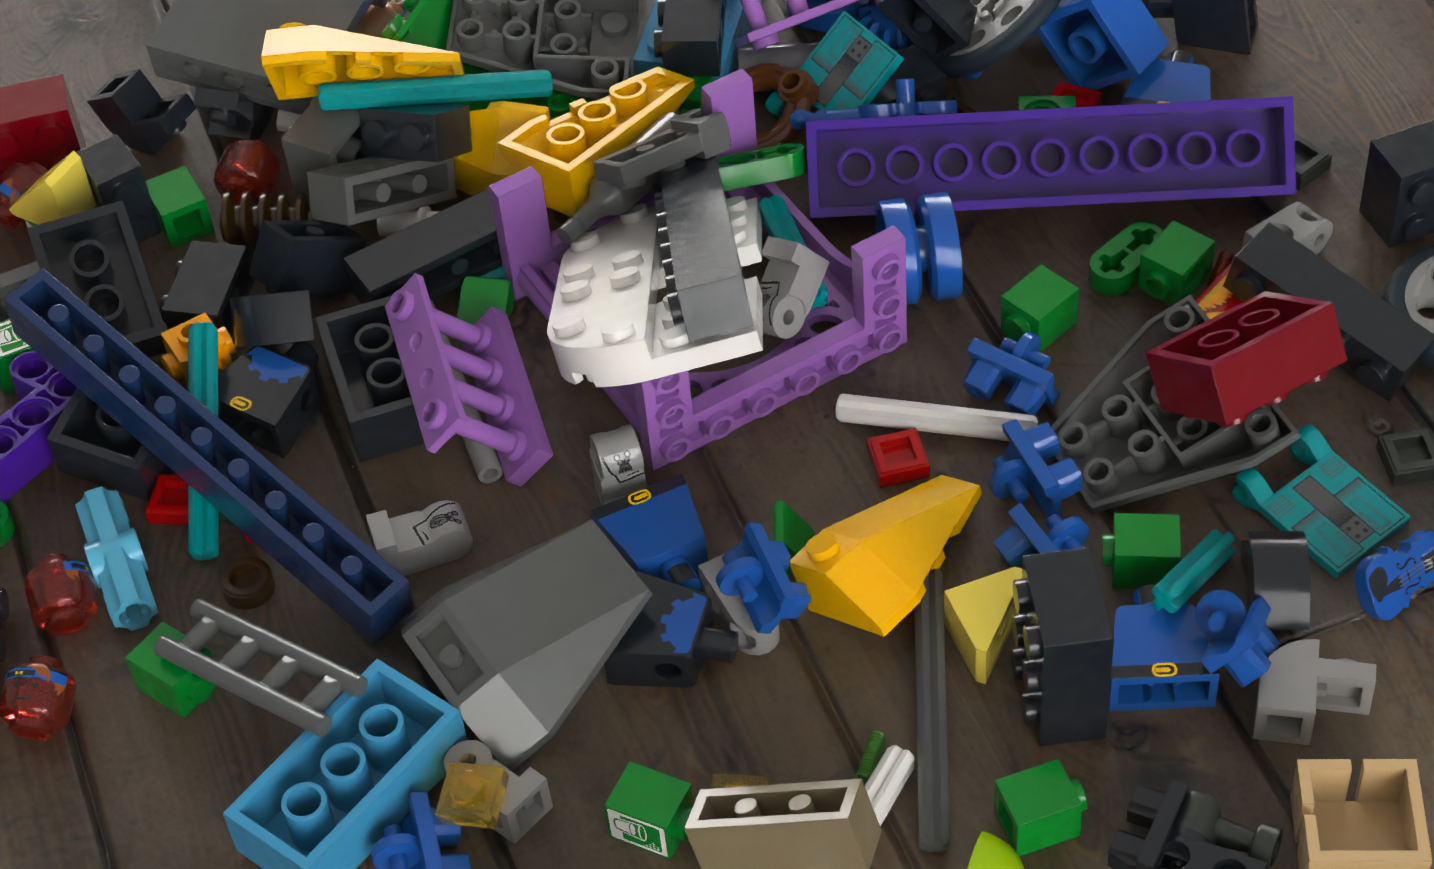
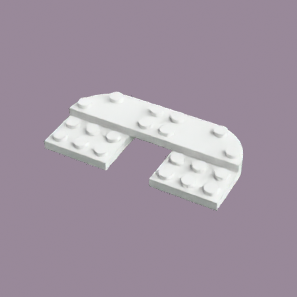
[547,196,763,387]

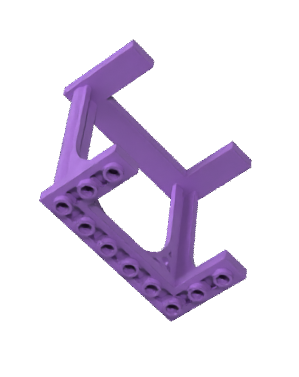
[489,68,907,471]

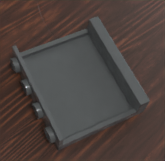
[146,0,387,115]

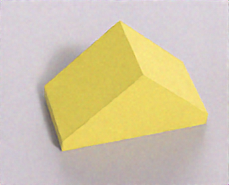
[9,151,97,225]
[944,567,1022,684]

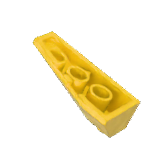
[261,22,465,100]
[498,66,695,217]
[454,101,550,196]
[790,475,983,637]

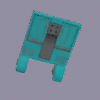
[765,11,904,118]
[1232,424,1411,579]

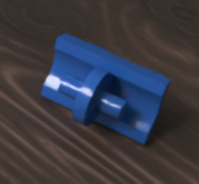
[963,331,1061,415]
[988,419,1083,519]
[993,503,1089,568]
[716,522,811,634]
[1195,590,1280,688]
[371,792,471,869]

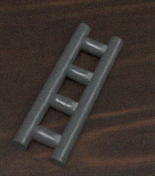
[154,598,368,737]

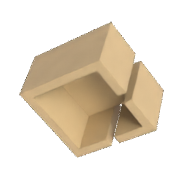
[1290,759,1432,869]

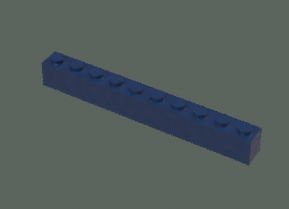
[4,268,411,645]

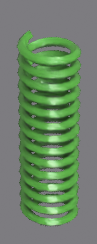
[855,731,886,785]

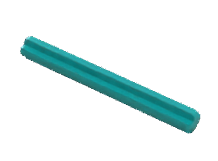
[318,70,553,111]
[188,322,219,561]

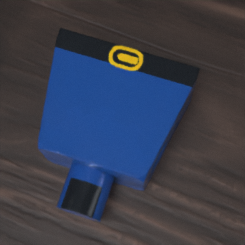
[1120,50,1211,105]
[591,473,708,591]
[1108,584,1220,711]

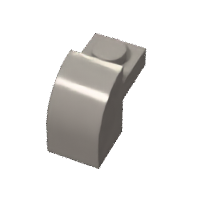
[1253,639,1377,745]

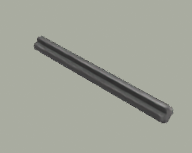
[915,569,950,853]

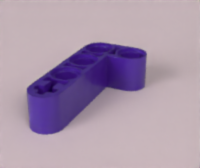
[0,351,77,503]

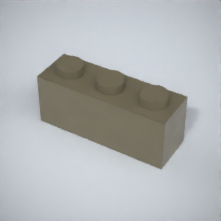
[684,778,882,869]

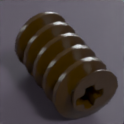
[219,190,316,250]

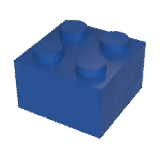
[1036,0,1170,90]

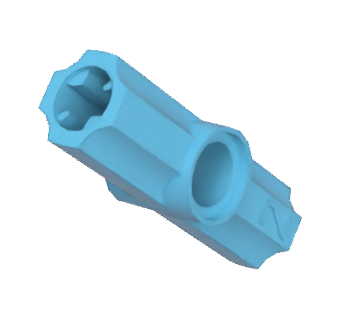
[75,486,159,631]

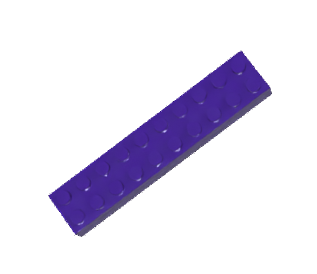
[806,96,1296,218]

